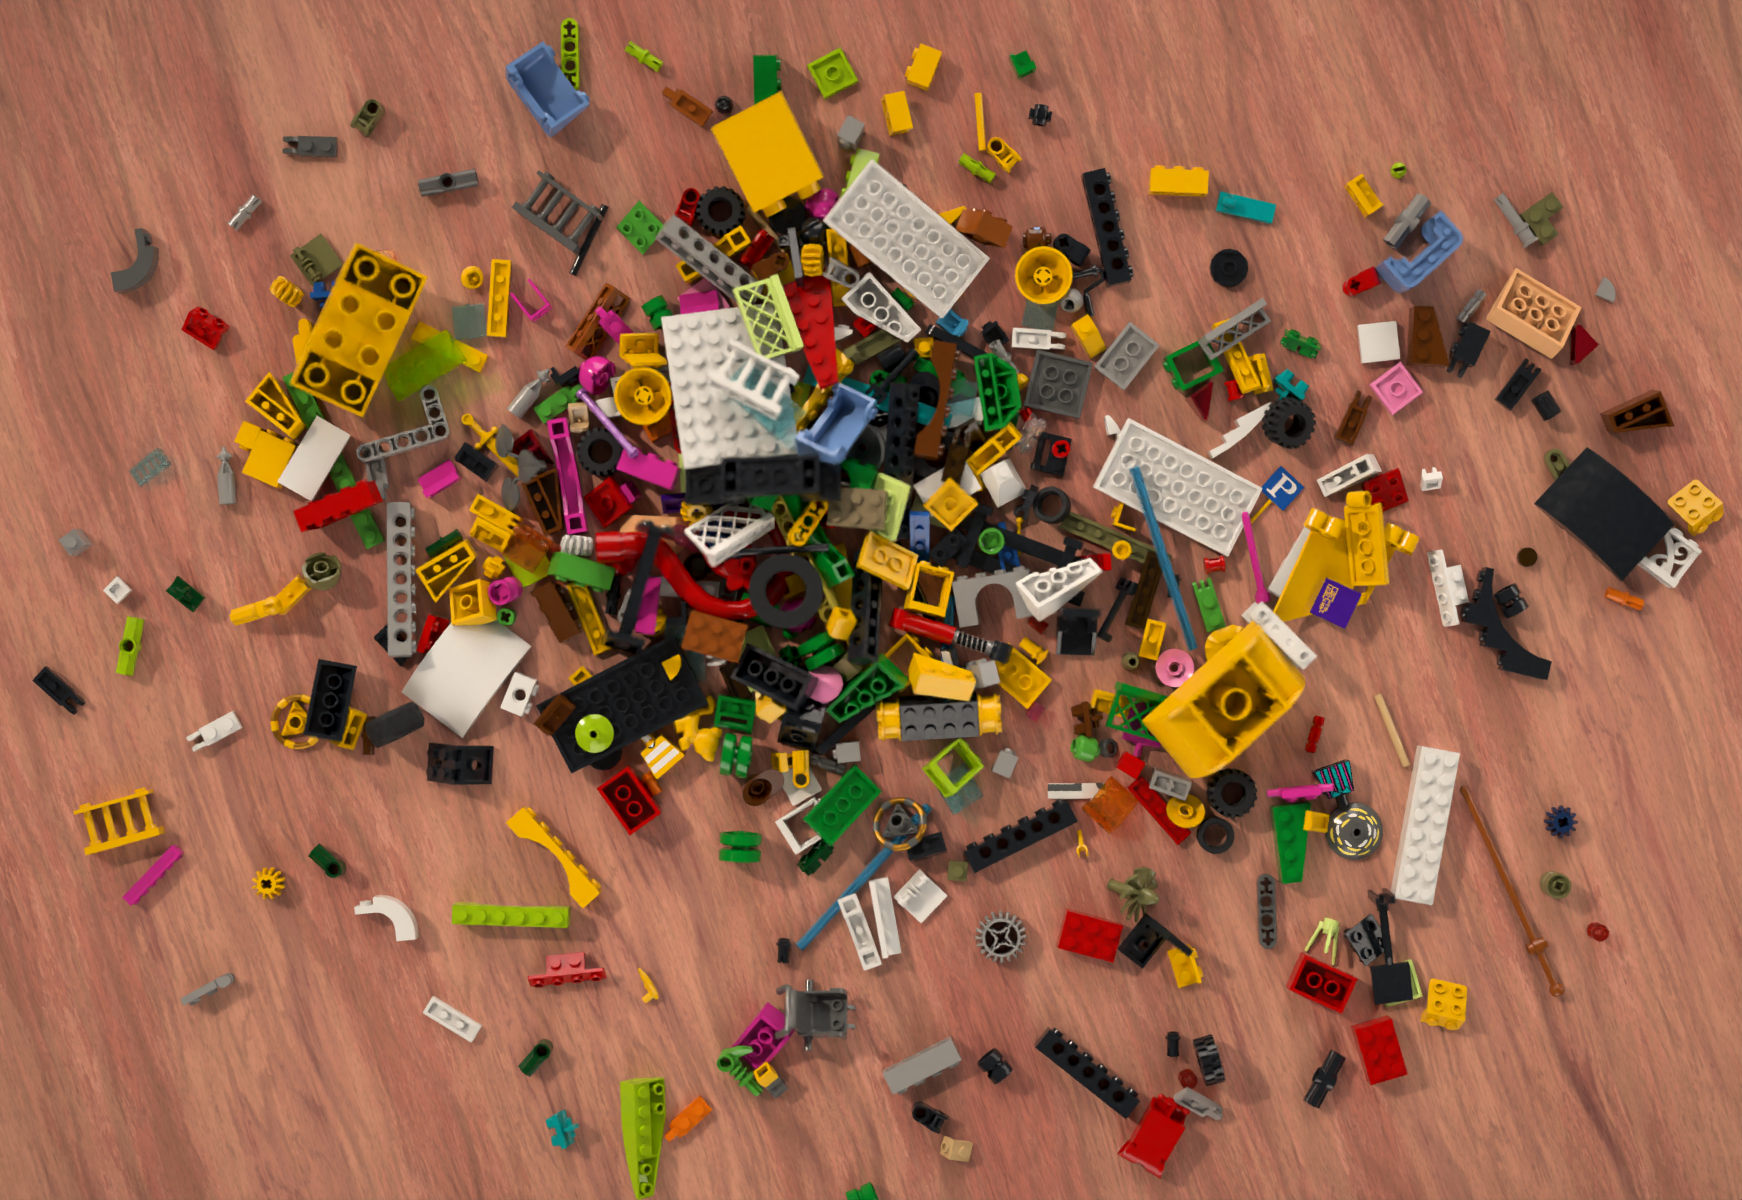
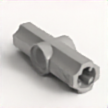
[1383,193,1431,250]

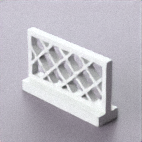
[684,497,775,567]

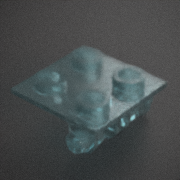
[937,763,983,815]

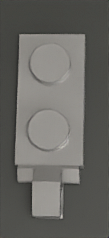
[363,446,389,500]
[1174,1087,1223,1121]

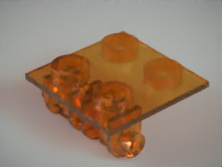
[501,523,554,574]

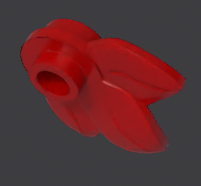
[720,557,756,590]

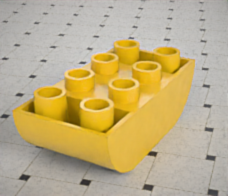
[290,242,428,418]
[1142,621,1306,778]

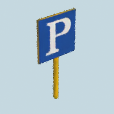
[1250,465,1305,524]

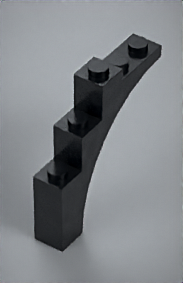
[1460,567,1552,680]

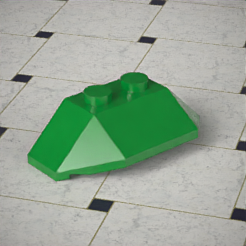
[974,353,1022,432]

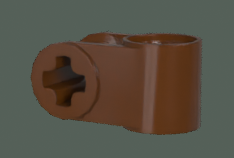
[751,252,789,281]

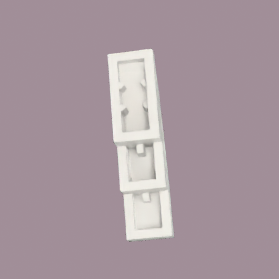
[1207,402,1271,459]
[1267,527,1310,598]

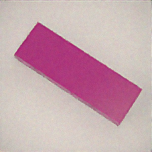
[635,577,662,635]

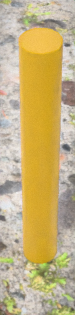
[974,93,986,151]

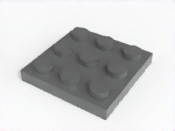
[1024,349,1093,419]

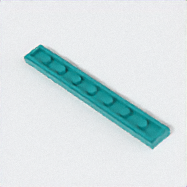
[803,365,953,430]

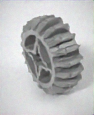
[975,911,1027,963]

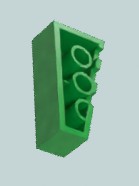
[826,653,909,723]

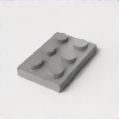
[1094,322,1160,391]

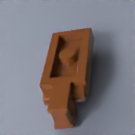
[662,86,713,128]

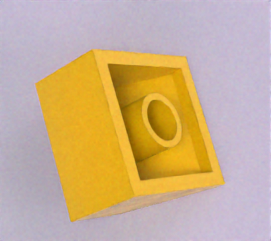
[449,579,497,626]

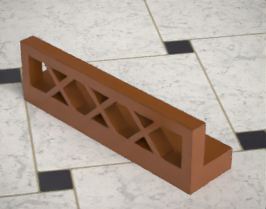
[565,283,631,360]

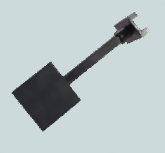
[1367,888,1413,1005]

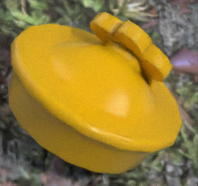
[461,266,483,289]

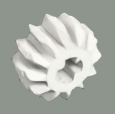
[560,535,593,556]

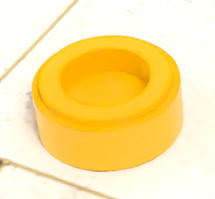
[1112,540,1132,560]

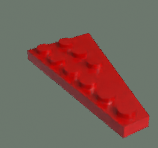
[782,267,839,390]

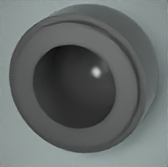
[1098,739,1118,758]

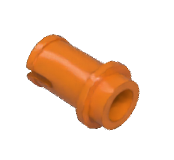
[641,771,663,797]

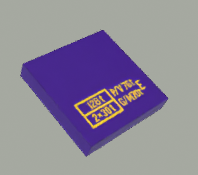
[1310,578,1362,629]

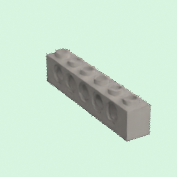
[655,215,765,306]

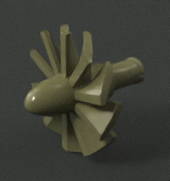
[1107,866,1159,923]

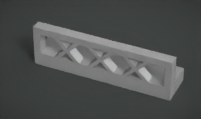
[1198,298,1271,360]

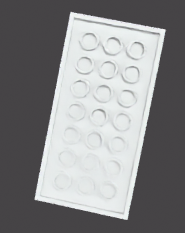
[823,159,990,319]
[1093,418,1263,557]

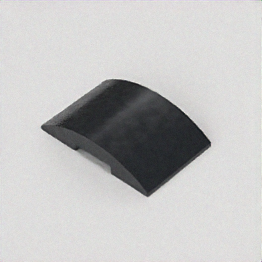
[1534,447,1674,582]

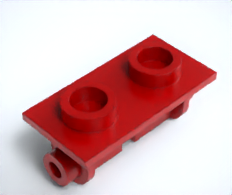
[739,229,775,270]

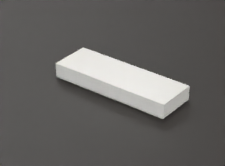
[423,996,482,1043]

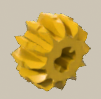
[801,244,825,277]
[269,276,304,307]
[680,501,713,526]
[252,867,285,899]

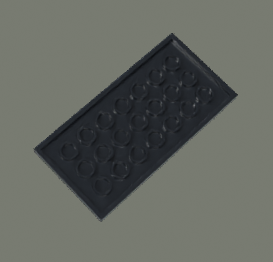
[536,635,708,774]

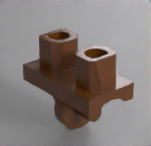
[1071,701,1103,737]

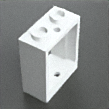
[775,796,821,855]

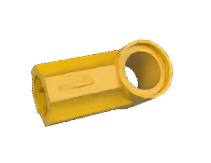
[792,750,810,788]

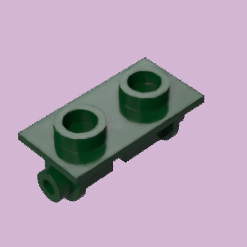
[797,839,835,876]

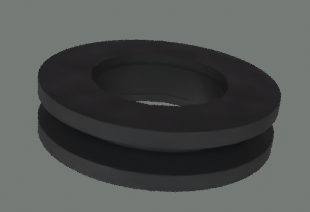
[749,554,823,628]

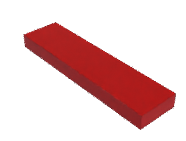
[1126,775,1192,845]

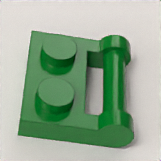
[714,694,756,734]

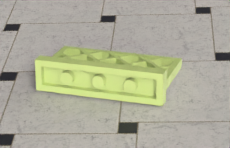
[732,274,804,359]

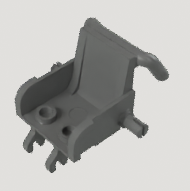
[775,979,856,1052]

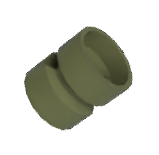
[1539,871,1571,899]

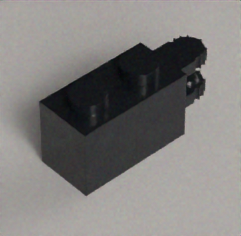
[1446,321,1491,378]

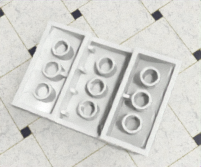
[402,620,532,738]

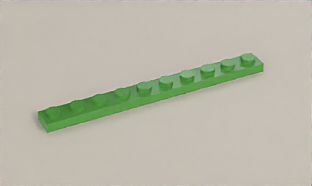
[282,372,385,549]

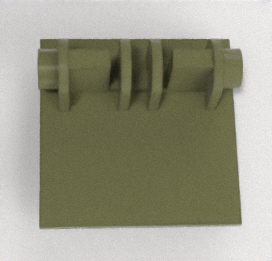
[290,234,343,287]

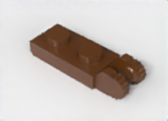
[1334,390,1372,446]

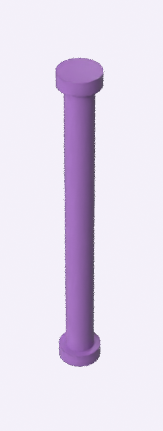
[576,388,639,459]

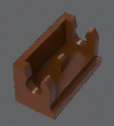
[533,693,576,736]

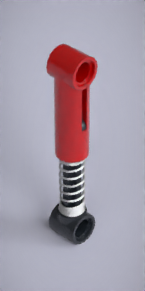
[888,607,1013,664]

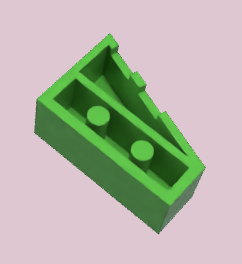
[547,552,616,593]

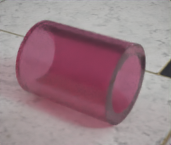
[1025,701,1045,722]

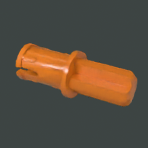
[1604,586,1644,610]

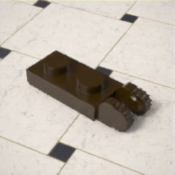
[941,429,972,486]

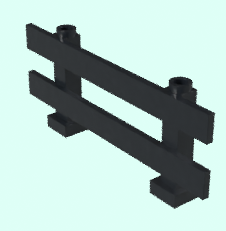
[941,502,1096,607]

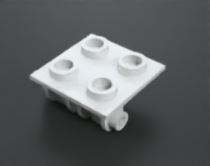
[894,869,947,923]

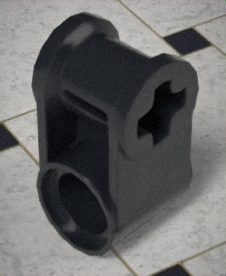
[1053,234,1091,267]
[911,1101,949,1134]

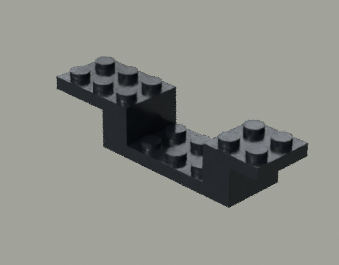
[685,455,841,506]

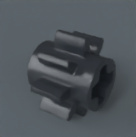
[1028,104,1052,127]

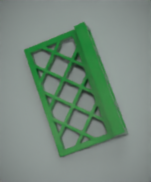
[1105,681,1168,742]

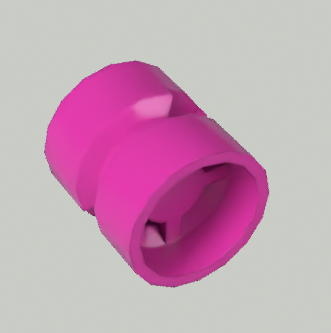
[488,576,523,605]

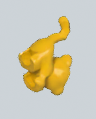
[673,695,722,762]

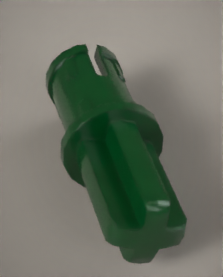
[425,529,463,557]

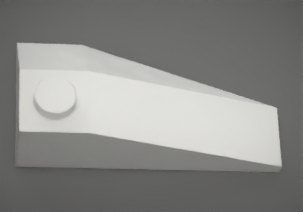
[841,272,921,343]

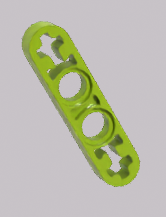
[561,18,580,91]

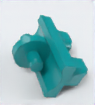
[1272,369,1309,401]
[546,1109,579,1149]

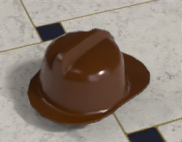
[742,769,784,806]

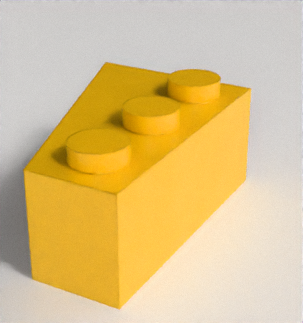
[245,372,307,441]

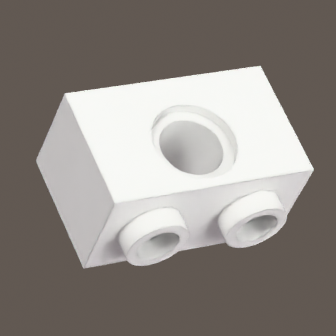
[500,672,539,717]

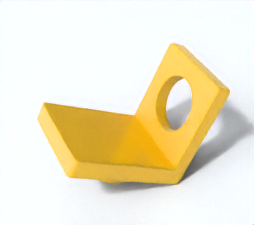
[1111,501,1136,532]

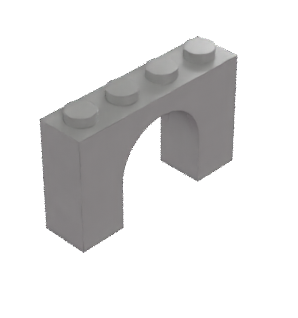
[952,566,1034,628]

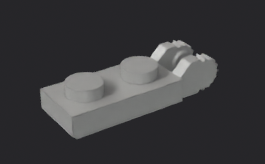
[181,973,235,1006]

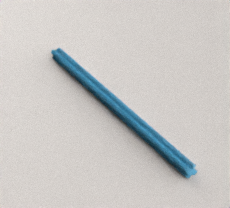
[1129,466,1198,651]
[796,804,931,951]

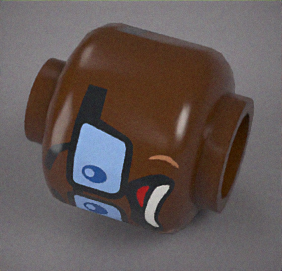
[1023,227,1051,251]

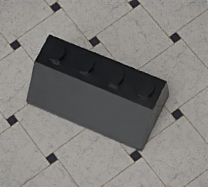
[730,643,820,711]
[303,659,357,742]

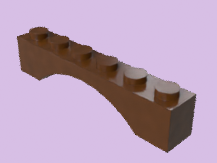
[914,340,960,461]

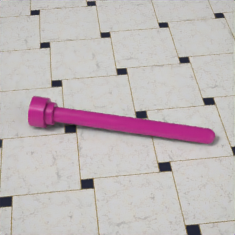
[1241,512,1271,603]

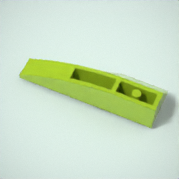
[620,1077,666,1200]

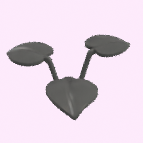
[495,424,547,512]

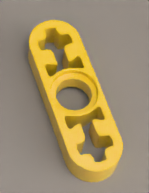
[787,501,828,546]

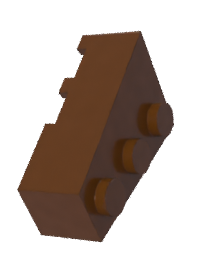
[1406,305,1450,368]
[1600,390,1674,433]
[521,468,564,537]
[530,581,583,643]

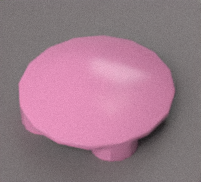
[809,665,843,704]

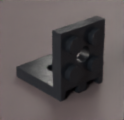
[426,743,494,785]
[1117,913,1193,969]

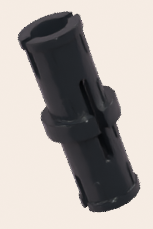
[605,576,622,615]

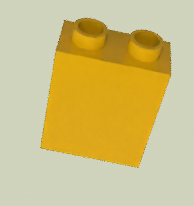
[711,91,824,217]

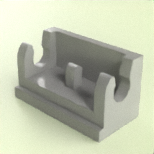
[1149,766,1192,801]

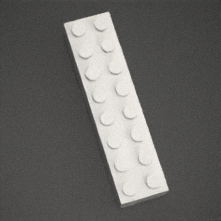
[1390,745,1460,905]

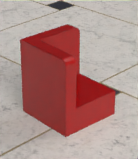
[1115,750,1146,779]

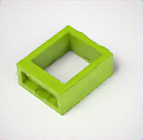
[921,738,984,798]

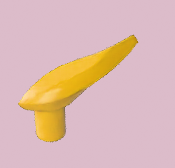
[638,968,658,1004]

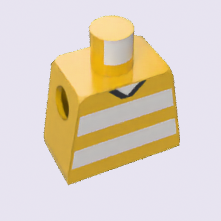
[640,734,686,779]

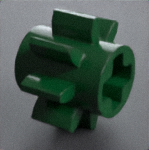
[778,644,802,666]

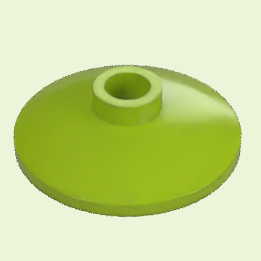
[575,714,614,753]

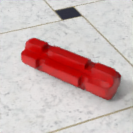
[1305,716,1325,753]

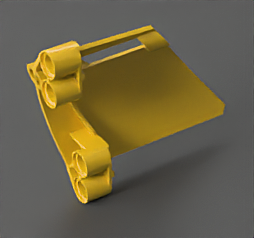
[1273,508,1420,622]

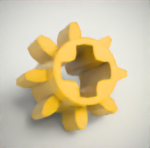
[482,555,506,579]

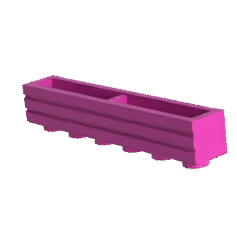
[122,845,183,906]

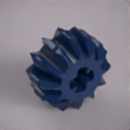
[1544,805,1578,838]

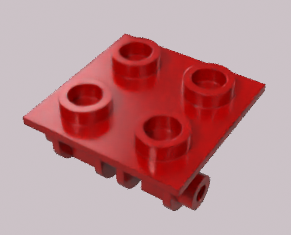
[1361,468,1409,512]

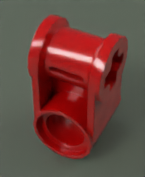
[674,188,701,227]
[1342,266,1382,296]

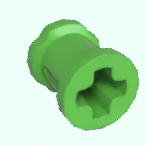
[497,608,517,625]

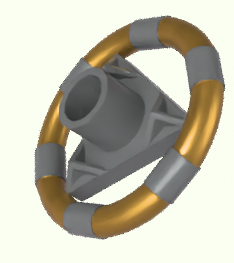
[872,797,927,851]

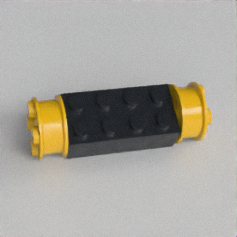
[877,692,1002,742]

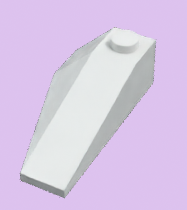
[1016,558,1102,621]

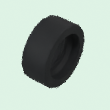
[1033,487,1071,524]
[1197,817,1234,854]

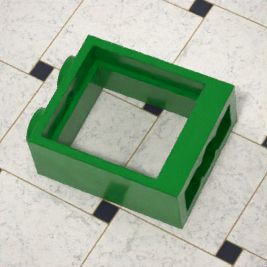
[1163,340,1224,393]

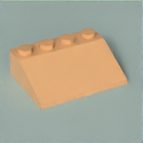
[1486,268,1581,359]

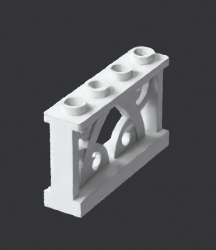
[1638,528,1702,588]

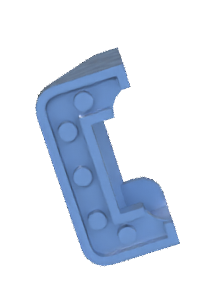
[505,41,590,138]
[795,383,878,464]

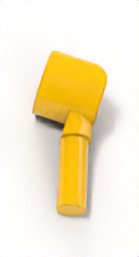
[1076,830,1089,858]

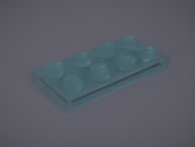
[729,360,805,442]

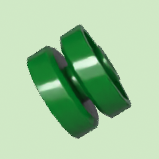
[796,631,846,671]
[719,733,753,778]
[718,831,762,863]

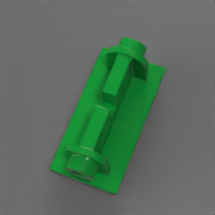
[1280,329,1321,358]

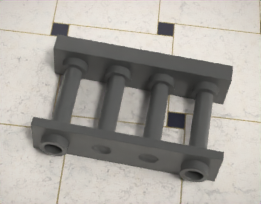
[512,170,603,255]

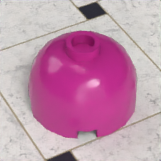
[579,356,616,395]

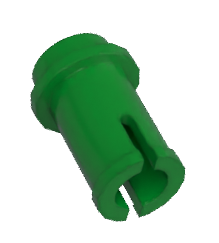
[891,287,915,311]

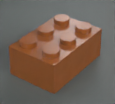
[681,610,748,663]

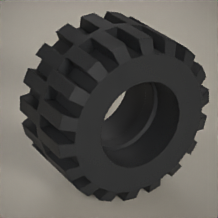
[696,186,746,237]
[1262,397,1316,449]
[577,427,624,477]
[1206,768,1258,818]

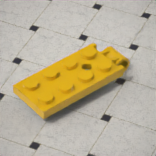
[1344,491,1389,586]

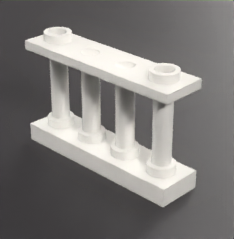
[707,339,800,420]
[1241,601,1317,670]

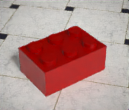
[596,765,663,836]
[1056,908,1123,963]
[1285,952,1357,1014]
[1351,1015,1408,1085]

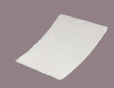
[782,767,822,806]

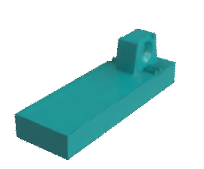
[1215,191,1277,224]

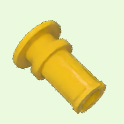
[1019,636,1049,665]

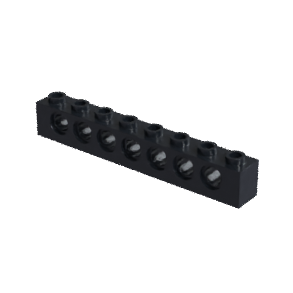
[884,382,920,539]

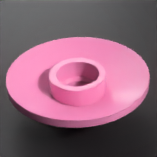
[1155,649,1194,687]

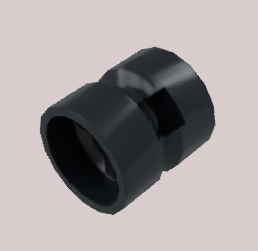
[1493,583,1529,618]
[977,1047,1013,1085]

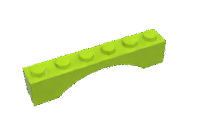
[452,902,571,928]

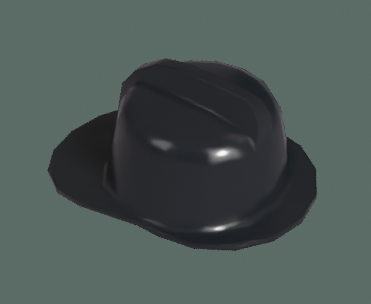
[797,217,832,247]
[910,371,940,408]

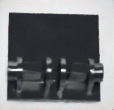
[1343,913,1384,966]

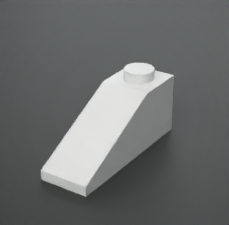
[1317,454,1382,497]

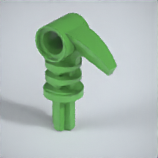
[717,1045,763,1096]

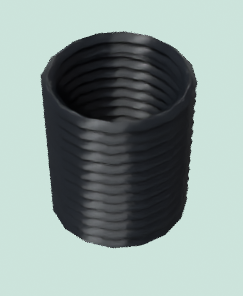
[877,344,906,372]
[1531,390,1562,421]

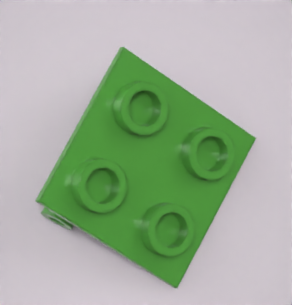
[616,200,663,255]

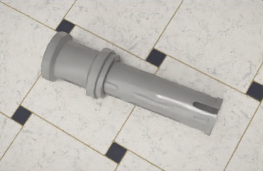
[1494,193,1539,248]

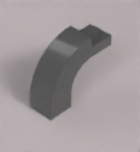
[111,228,159,294]

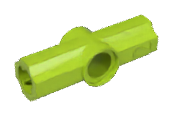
[115,616,145,676]

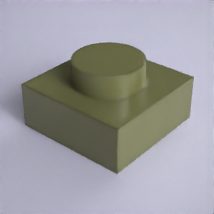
[947,860,968,881]

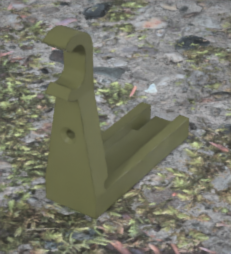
[843,329,903,366]

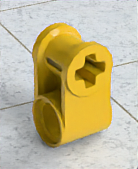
[986,137,1022,174]

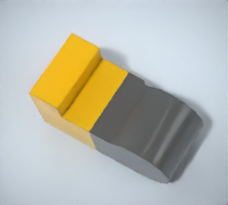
[753,1061,789,1099]

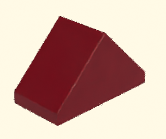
[1570,325,1599,365]

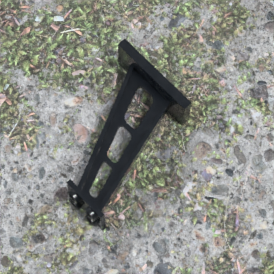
[600,519,677,654]

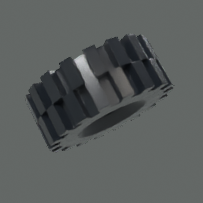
[1193,1034,1225,1086]

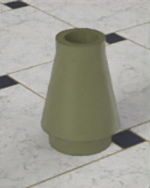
[1121,652,1140,671]

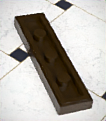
[1125,551,1163,630]

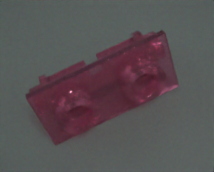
[672,524,701,552]

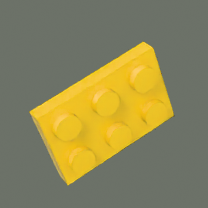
[857,531,919,591]
[995,643,1052,709]

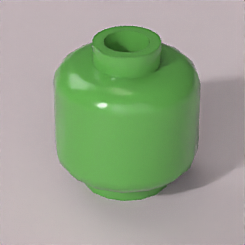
[1070,735,1100,762]

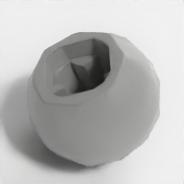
[1059,289,1083,313]

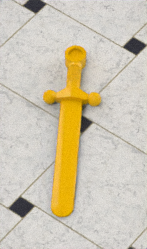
[462,413,534,478]

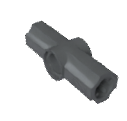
[418,169,479,197]

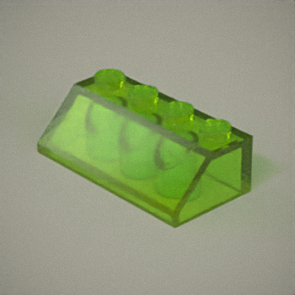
[384,328,468,402]

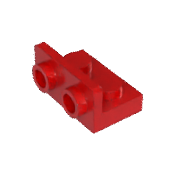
[181,307,230,350]
[416,614,450,653]

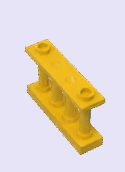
[73,787,165,856]

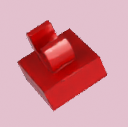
[852,317,878,338]

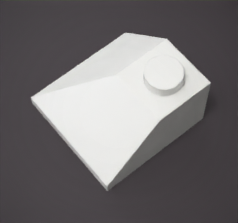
[980,458,1026,508]

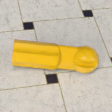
[229,597,282,626]

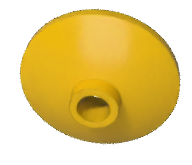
[1166,794,1205,828]

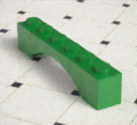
[782,495,855,588]

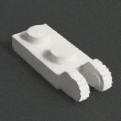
[1011,328,1066,350]
[186,711,243,752]

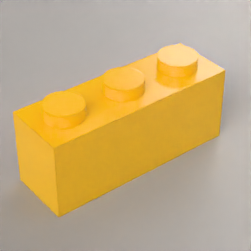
[1148,165,1209,197]

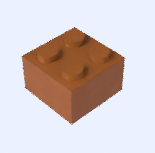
[956,208,1013,248]

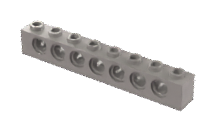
[387,502,416,658]

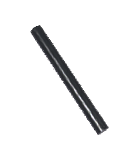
[569,204,609,276]

